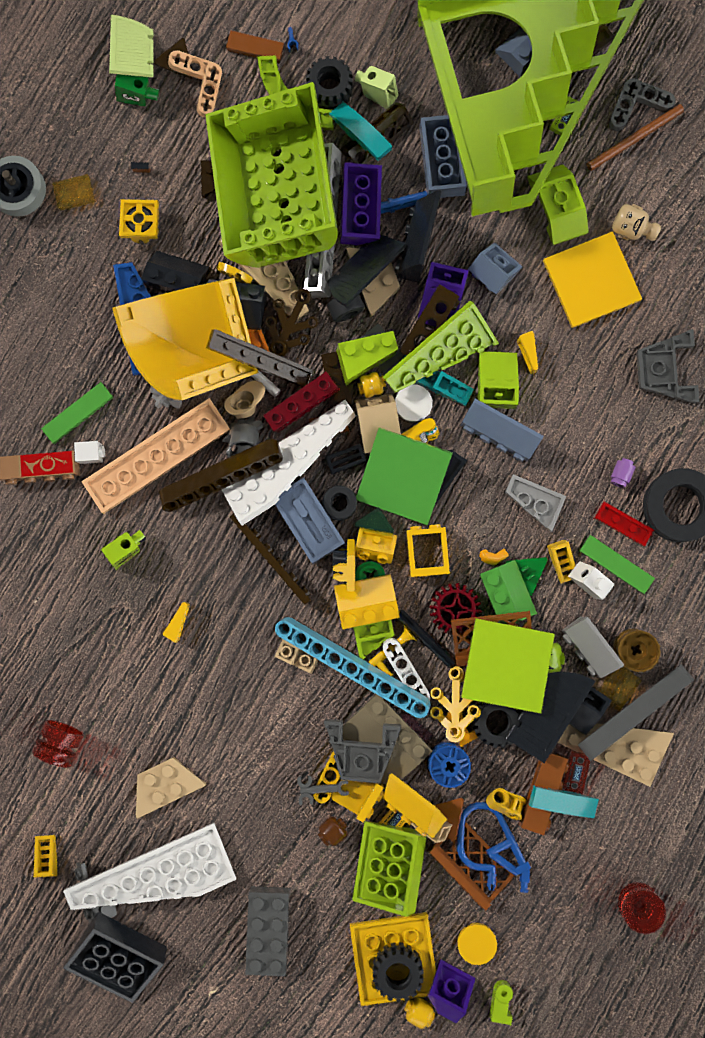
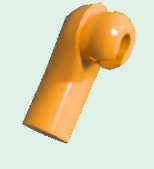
[479,549,509,565]

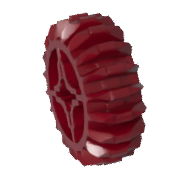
[429,583,482,635]

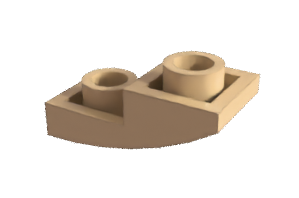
[275,639,318,674]

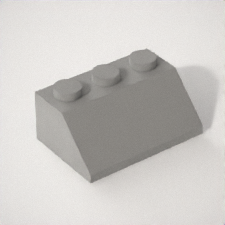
[561,617,624,678]

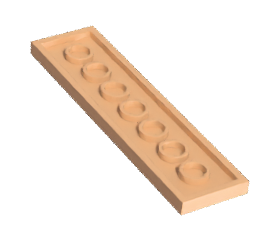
[82,398,230,514]

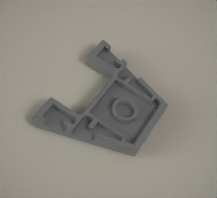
[636,329,699,404]
[324,719,402,783]

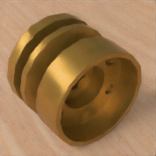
[613,629,661,672]

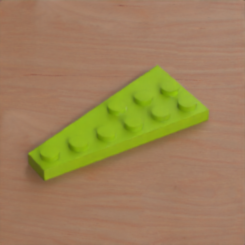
[383,301,499,393]

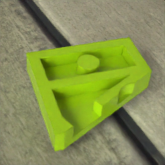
[353,620,394,659]

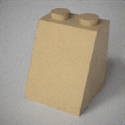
[355,394,401,454]

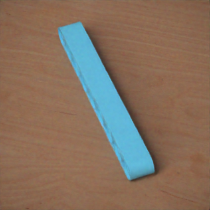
[275,617,431,718]

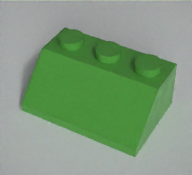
[479,560,537,624]

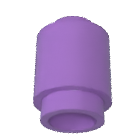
[611,458,636,488]

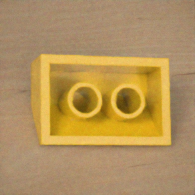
[334,574,400,629]
[383,773,447,839]

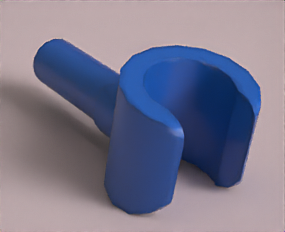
[287,27,299,52]

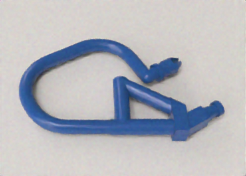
[457,802,531,893]

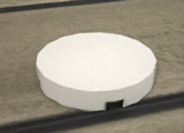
[395,385,432,423]

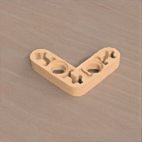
[168,51,222,118]

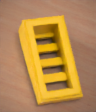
[517,331,538,375]
[547,540,576,584]
[163,602,190,643]
[34,835,57,878]

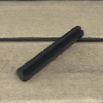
[397,609,456,668]

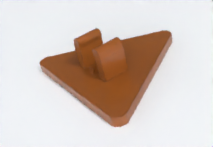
[434,798,464,841]

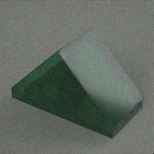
[355,507,394,534]

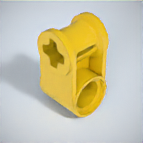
[486,788,527,820]

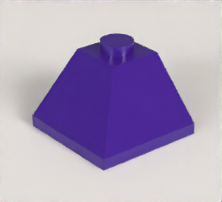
[428,959,475,1023]

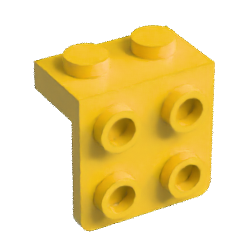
[331,779,385,822]

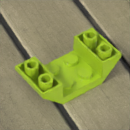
[527,164,589,245]

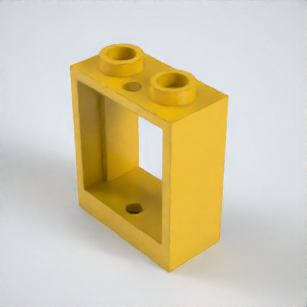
[406,524,450,577]

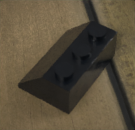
[141,251,210,293]
[208,279,267,330]

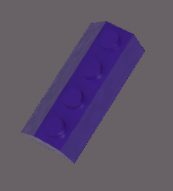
[340,162,382,245]

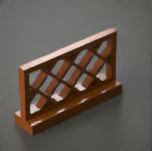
[451,611,532,667]
[426,822,515,911]

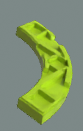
[258,56,334,130]

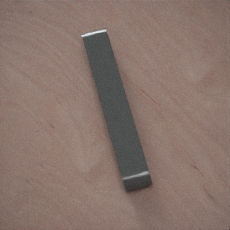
[578,664,695,761]

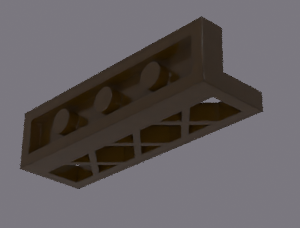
[340,102,414,164]

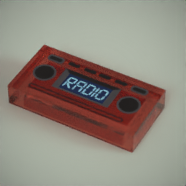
[563,750,590,794]

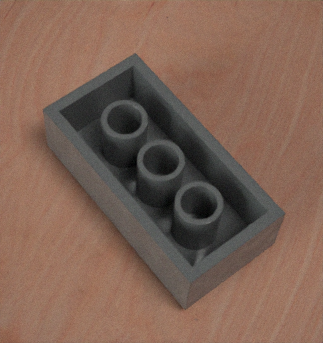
[245,886,290,976]

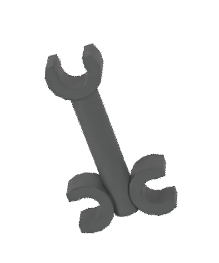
[297,775,349,805]

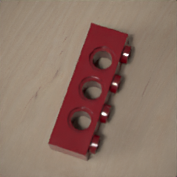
[263,372,340,433]

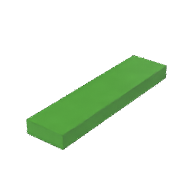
[41,382,114,444]
[579,535,655,594]

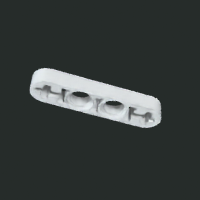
[383,638,430,706]

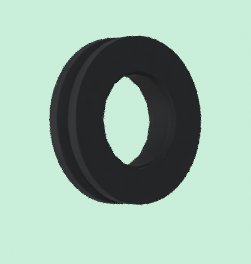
[643,468,705,542]

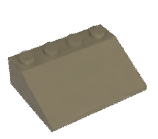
[343,694,432,785]

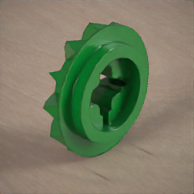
[355,561,385,581]

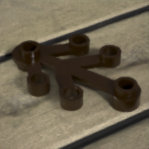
[265,288,319,357]

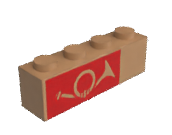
[0,451,80,485]

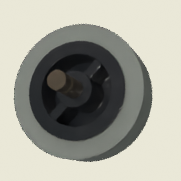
[0,156,46,217]

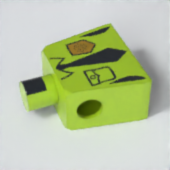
[101,530,146,570]

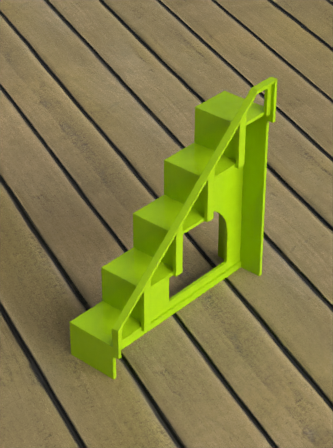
[417,0,644,216]

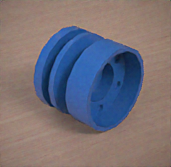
[427,742,471,788]

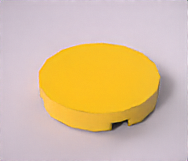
[216,262,253,284]
[457,923,497,965]

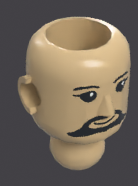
[612,204,661,241]

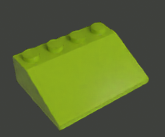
[352,821,427,917]

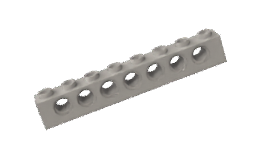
[304,143,342,298]

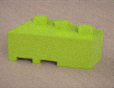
[336,331,398,386]

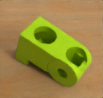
[489,980,513,1025]

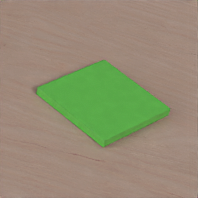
[356,427,453,525]

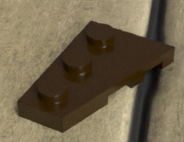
[321,351,354,408]

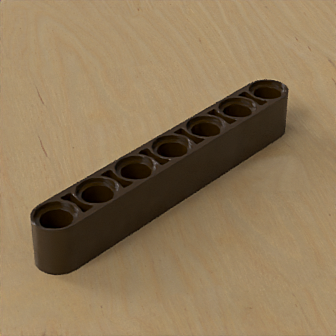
[159,439,283,512]

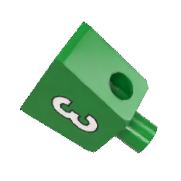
[114,74,159,107]

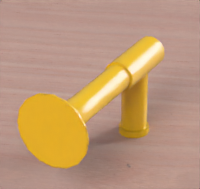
[368,625,417,676]

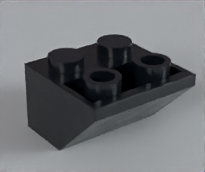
[569,687,612,735]

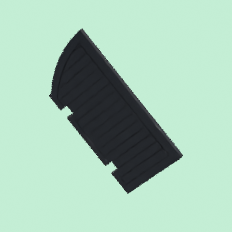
[327,234,407,307]
[506,672,596,763]

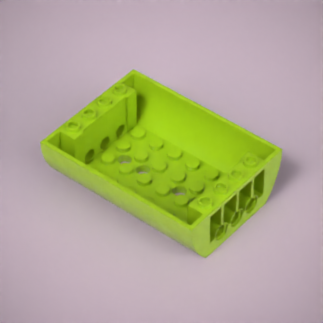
[205,82,338,268]

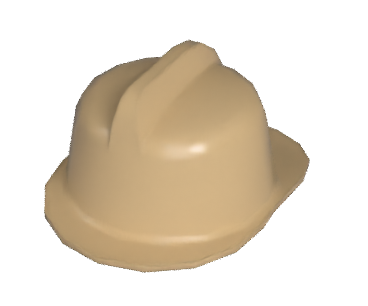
[224,381,265,419]

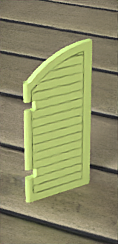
[109,15,153,77]

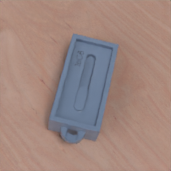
[275,478,345,564]

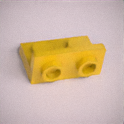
[355,528,397,564]

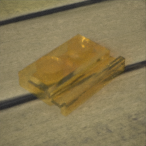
[52,174,96,211]
[598,667,642,712]

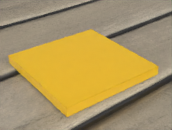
[543,231,642,328]
[350,912,436,1006]

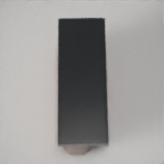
[131,162,151,173]

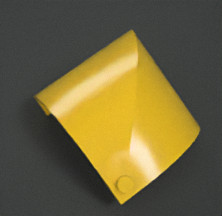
[112,278,259,400]

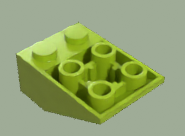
[477,351,519,409]

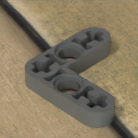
[609,78,676,131]

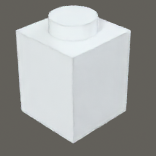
[74,441,105,464]

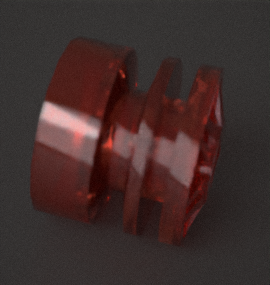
[32,720,84,768]
[618,882,666,934]

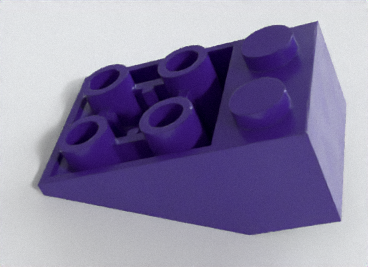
[417,262,469,327]

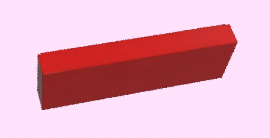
[594,501,654,547]

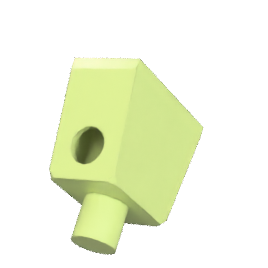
[355,66,399,109]

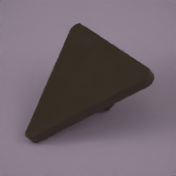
[154,38,194,79]

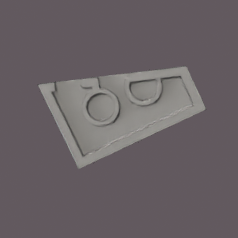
[505,475,566,532]

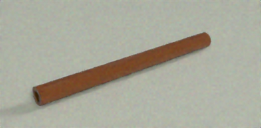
[586,104,684,171]

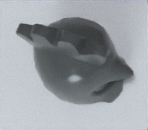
[222,417,263,458]

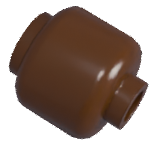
[318,816,348,846]

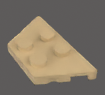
[346,248,400,317]
[136,757,207,819]

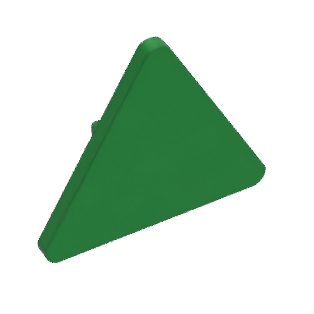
[505,557,548,596]

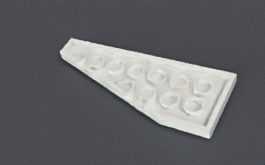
[222,400,356,525]
[64,823,236,910]

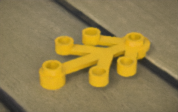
[430,666,481,743]

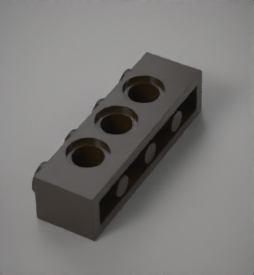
[399,284,460,356]

